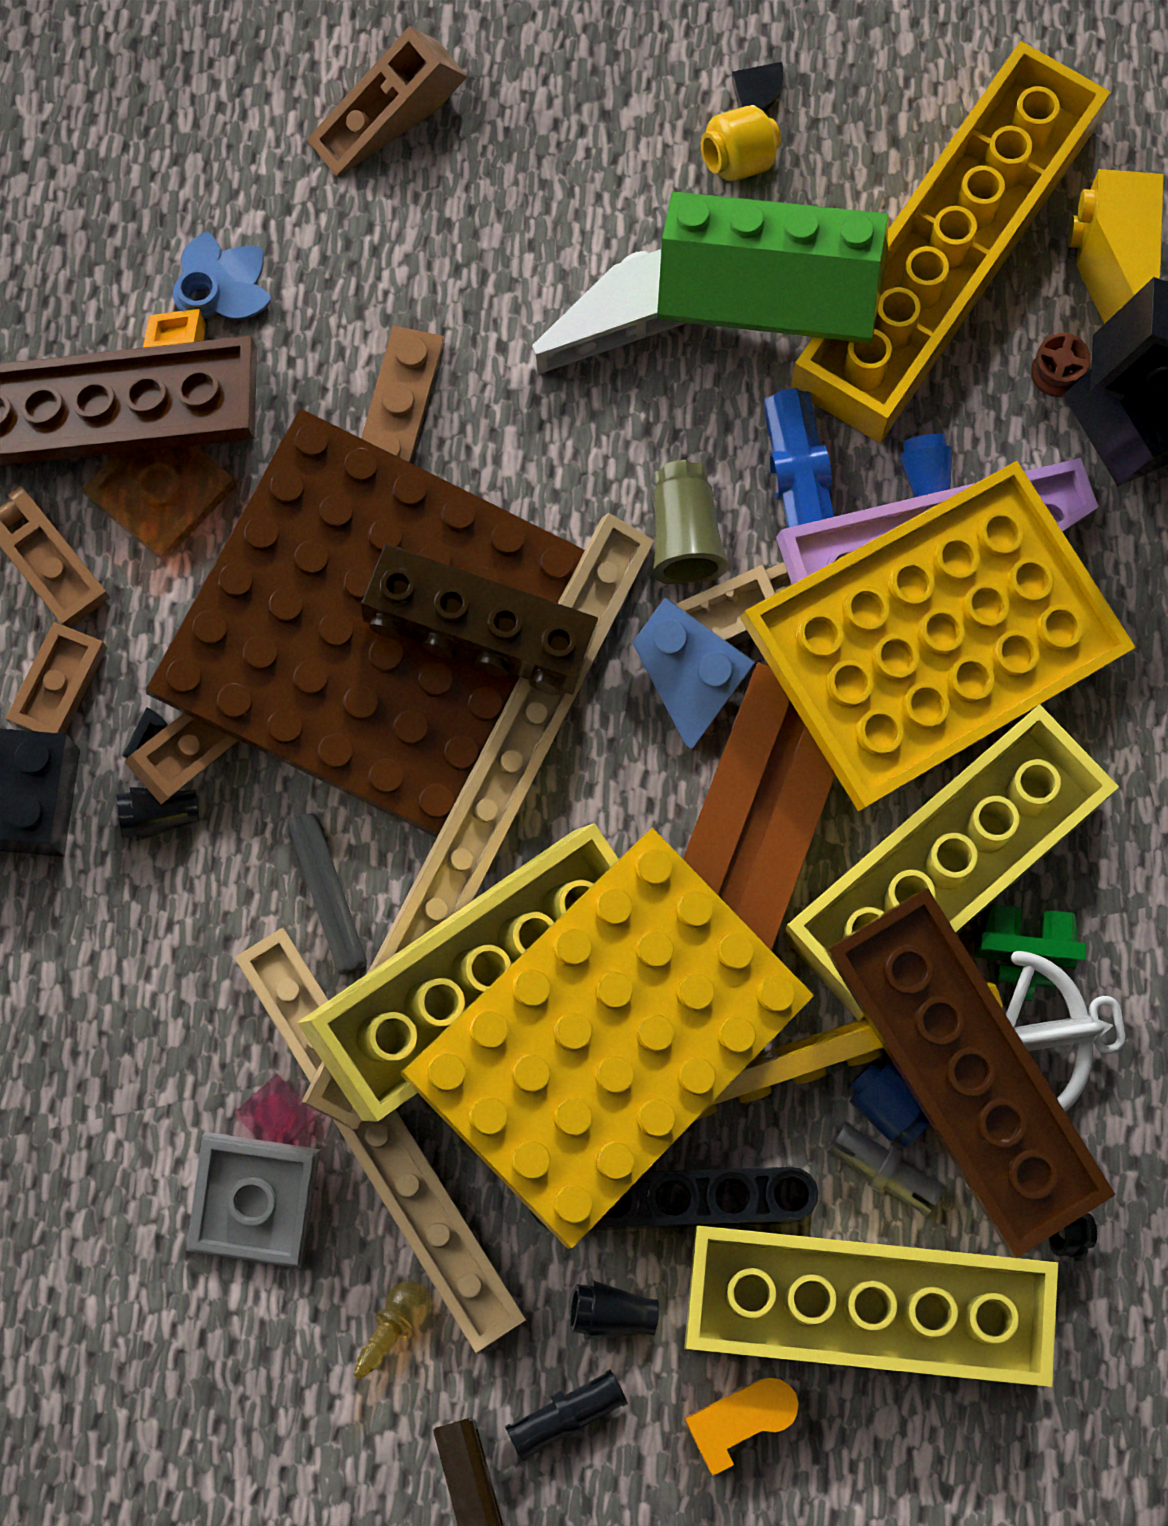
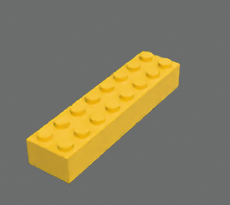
[790,40,1111,444]

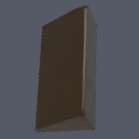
[433,1417,504,1526]

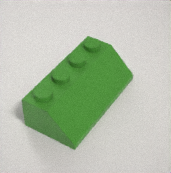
[657,191,889,344]

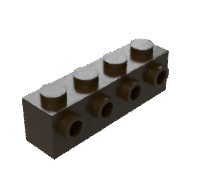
[361,543,598,695]

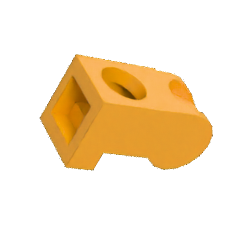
[684,1377,799,1476]

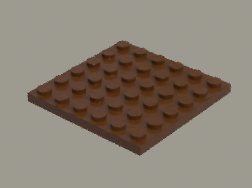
[146,408,585,838]

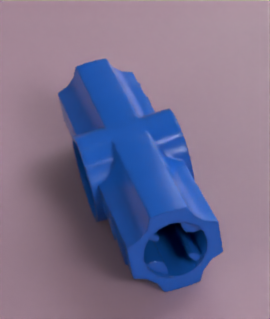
[764,388,834,528]

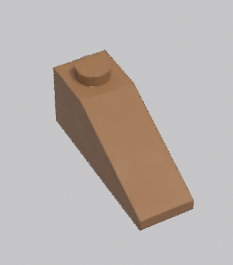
[307,26,468,177]

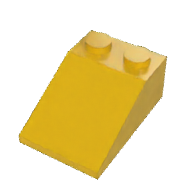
[1068,169,1164,324]

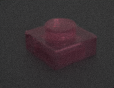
[234,1074,317,1144]

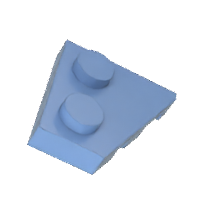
[632,598,756,749]

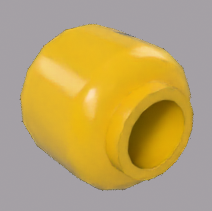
[700,105,781,181]

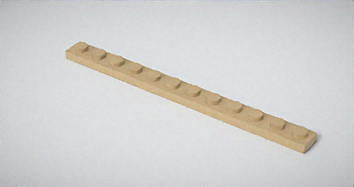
[301,513,654,1129]

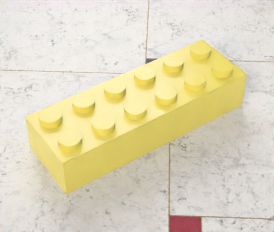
[783,704,1119,1021]
[297,823,619,1121]
[684,1226,1058,1387]

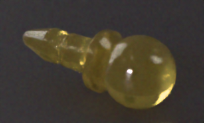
[354,1281,432,1380]

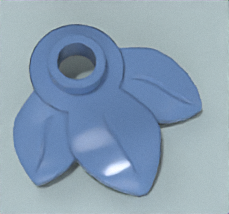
[173,231,271,321]

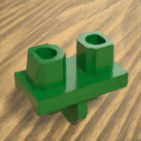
[974,904,1086,1001]

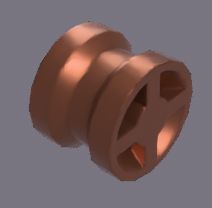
[1031,333,1091,397]

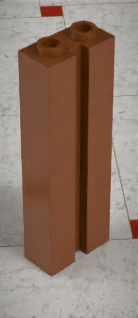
[683,662,836,950]

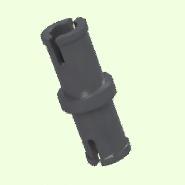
[826,1121,945,1217]

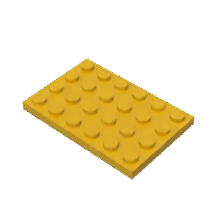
[739,461,1136,812]
[400,827,814,1249]

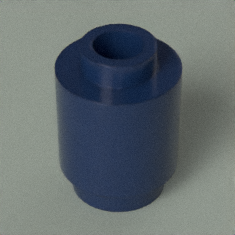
[849,1061,930,1148]

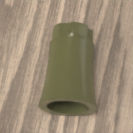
[653,460,729,584]

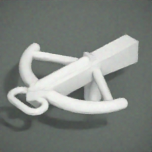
[1006,951,1125,1112]

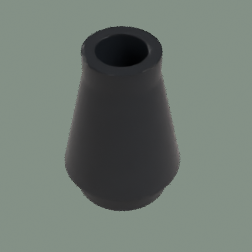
[116,787,200,842]
[570,1280,659,1340]

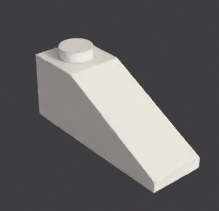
[532,249,685,375]

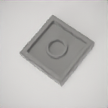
[186,1132,321,1269]

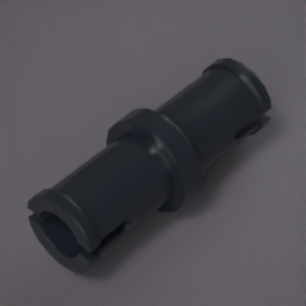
[505,1369,628,1462]

